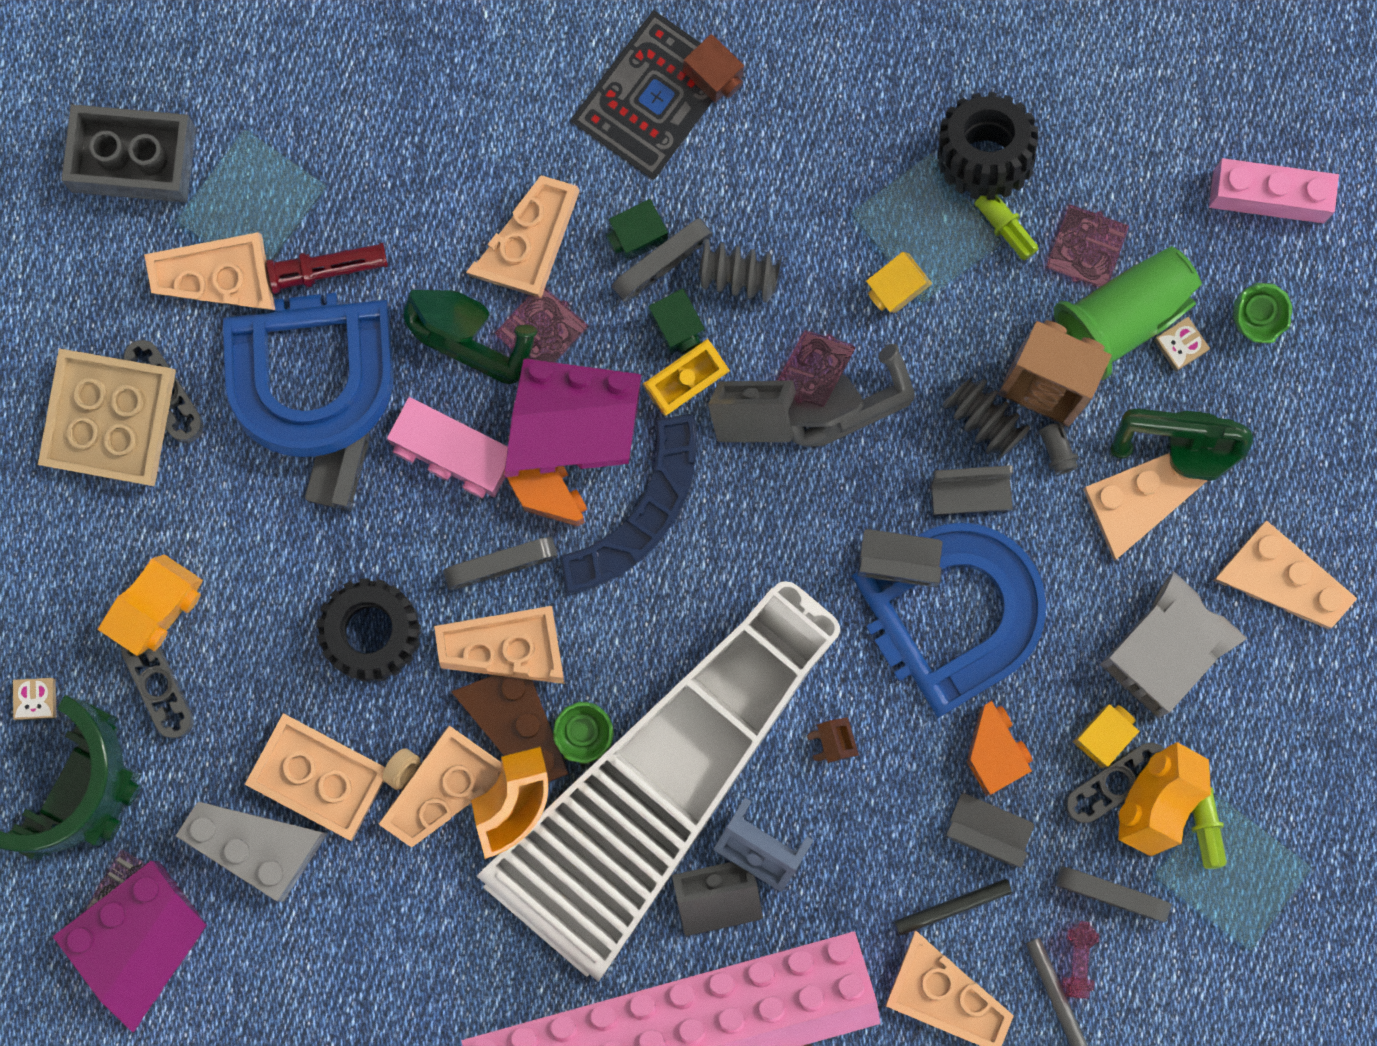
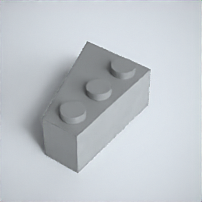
[176,802,328,902]

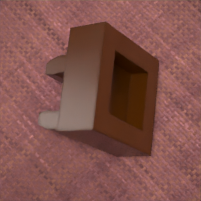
[807,717,859,763]

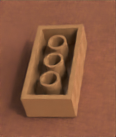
[998,320,1112,427]

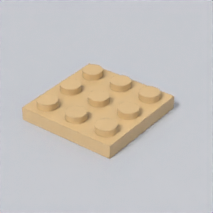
[38,348,176,486]

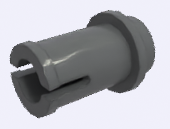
[1039,422,1079,475]

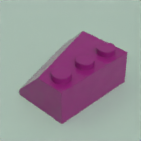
[504,358,641,477]
[52,861,207,1033]

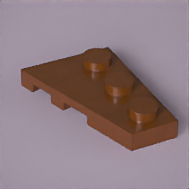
[451,675,569,783]

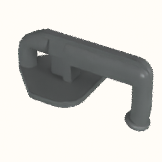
[788,344,915,447]

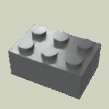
[61,104,196,203]

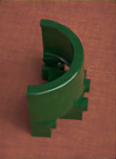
[0,695,141,860]

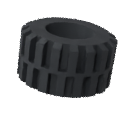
[938,92,1038,200]
[316,578,421,682]

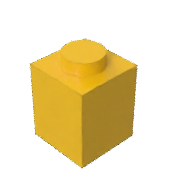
[866,252,932,313]
[1072,704,1140,769]

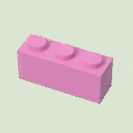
[1209,158,1339,224]
[387,397,508,499]

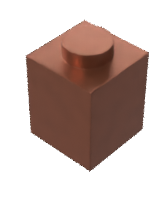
[683,34,744,103]

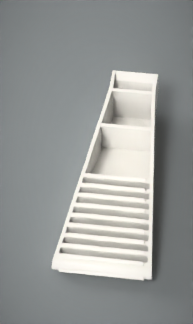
[477,581,840,982]

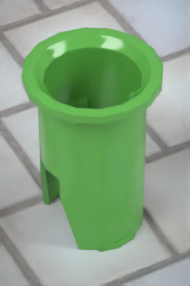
[1054,246,1202,381]

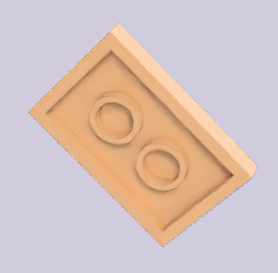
[245,713,385,841]

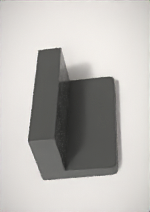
[708,381,796,442]
[305,433,371,512]
[930,465,1013,517]
[857,529,943,588]
[943,793,1034,868]
[672,862,763,936]

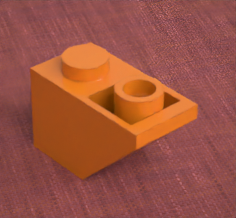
[504,466,587,526]
[966,701,1033,796]

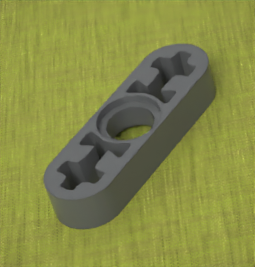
[612,218,713,302]
[124,340,204,443]
[443,537,558,590]
[121,646,194,739]
[1065,743,1164,823]
[1055,866,1172,923]

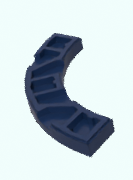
[560,413,697,596]

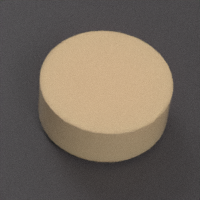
[383,748,420,790]

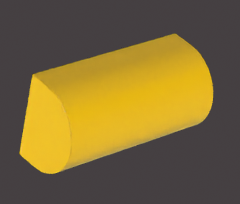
[643,339,730,416]

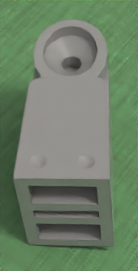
[1099,571,1247,718]

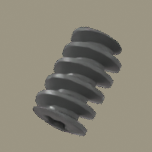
[698,239,783,303]
[943,376,1030,461]

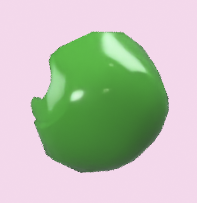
[1232,283,1292,344]
[553,702,614,764]

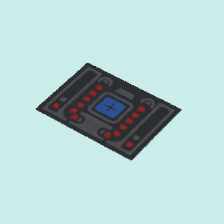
[570,10,713,180]

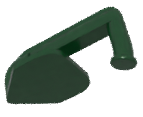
[403,290,538,384]
[1110,409,1254,481]

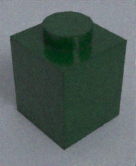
[605,199,668,262]
[648,288,705,355]

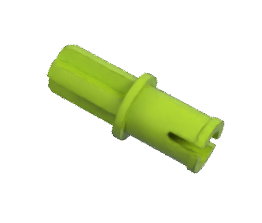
[974,195,1039,261]
[1191,787,1227,869]

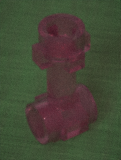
[1062,921,1099,999]

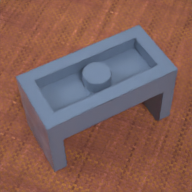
[713,798,813,893]

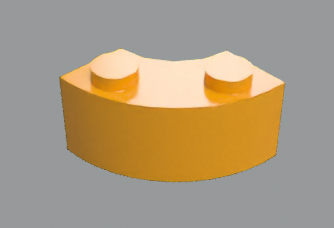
[97,554,203,656]
[1118,742,1211,856]
[471,747,548,859]

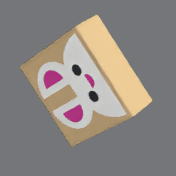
[1154,317,1210,372]
[13,678,56,721]

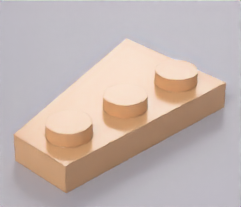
[466,175,580,298]
[144,232,275,311]
[1083,453,1208,561]
[1213,520,1357,629]
[434,606,565,684]
[378,725,502,848]
[885,931,1014,1046]

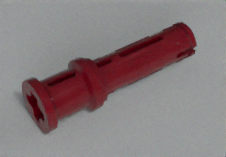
[266,243,388,294]

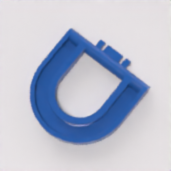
[223,293,393,457]
[851,523,1046,718]

